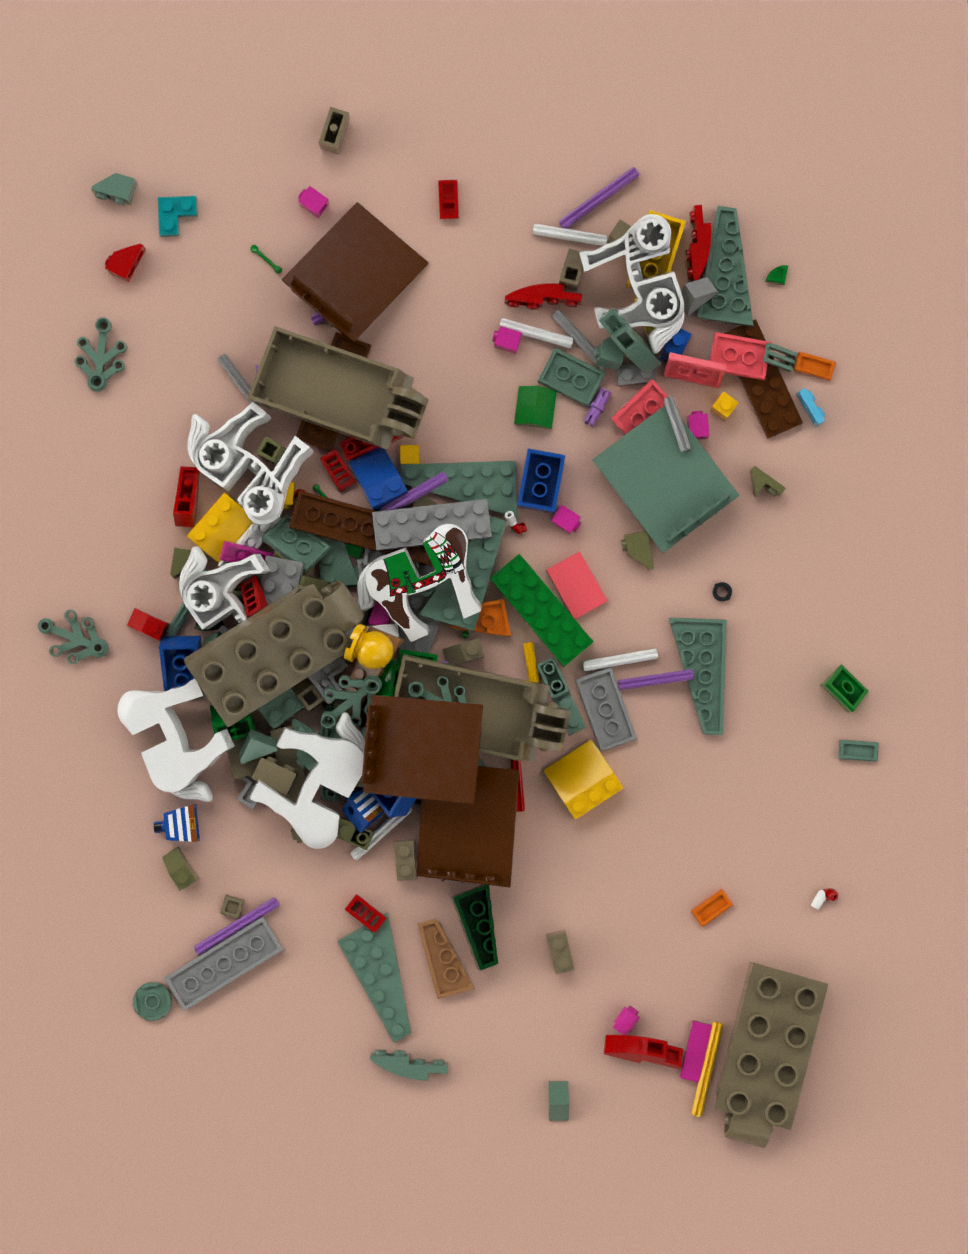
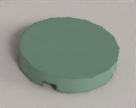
[133,982,172,1021]

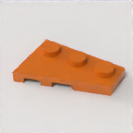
[451,599,511,637]

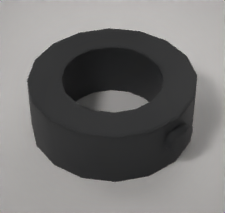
[712,582,732,601]

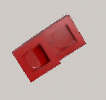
[438,180,459,219]

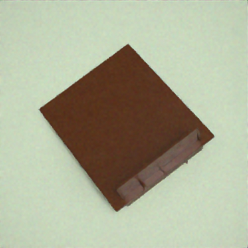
[282,202,429,342]
[361,695,483,804]
[416,766,519,888]

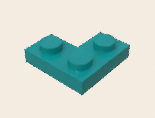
[158,196,197,237]

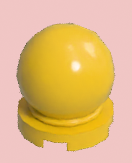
[344,623,394,670]

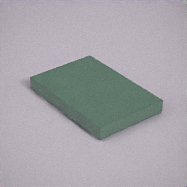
[538,348,606,408]
[262,514,331,574]

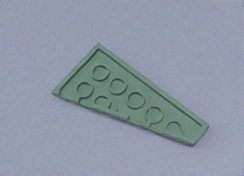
[697,206,754,327]
[401,461,517,518]
[419,516,507,632]
[669,618,727,735]
[337,912,411,1043]

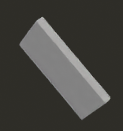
[575,667,637,752]

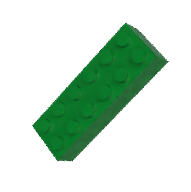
[490,554,594,667]

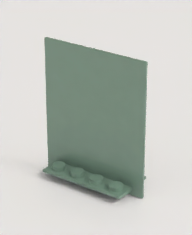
[593,405,739,553]

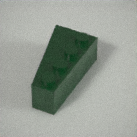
[451,884,498,971]

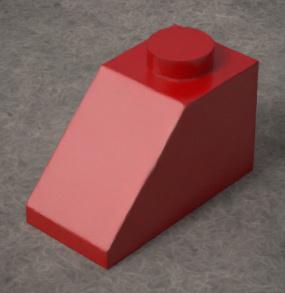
[105,243,146,283]
[127,608,170,641]

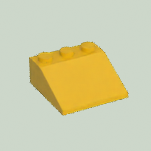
[187,492,253,563]
[543,739,624,820]

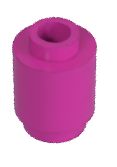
[613,1005,640,1035]

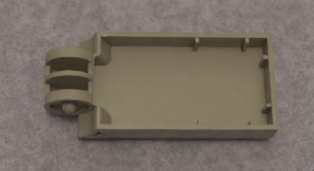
[247,326,429,450]
[184,580,364,727]
[394,654,571,761]
[715,962,828,1148]

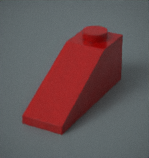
[173,466,200,528]

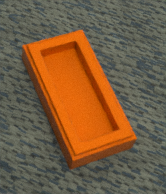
[794,351,836,381]
[691,888,733,927]

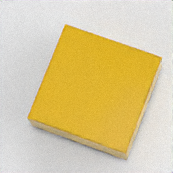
[400,445,420,465]

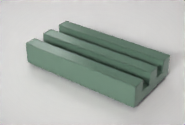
[763,343,797,372]

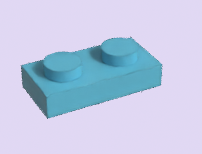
[796,388,825,427]

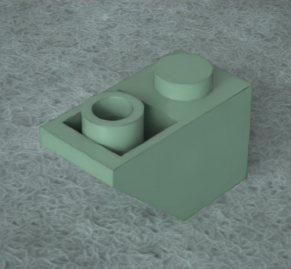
[91,173,137,205]

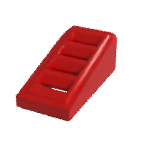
[319,449,356,492]
[240,575,268,618]
[345,894,387,933]

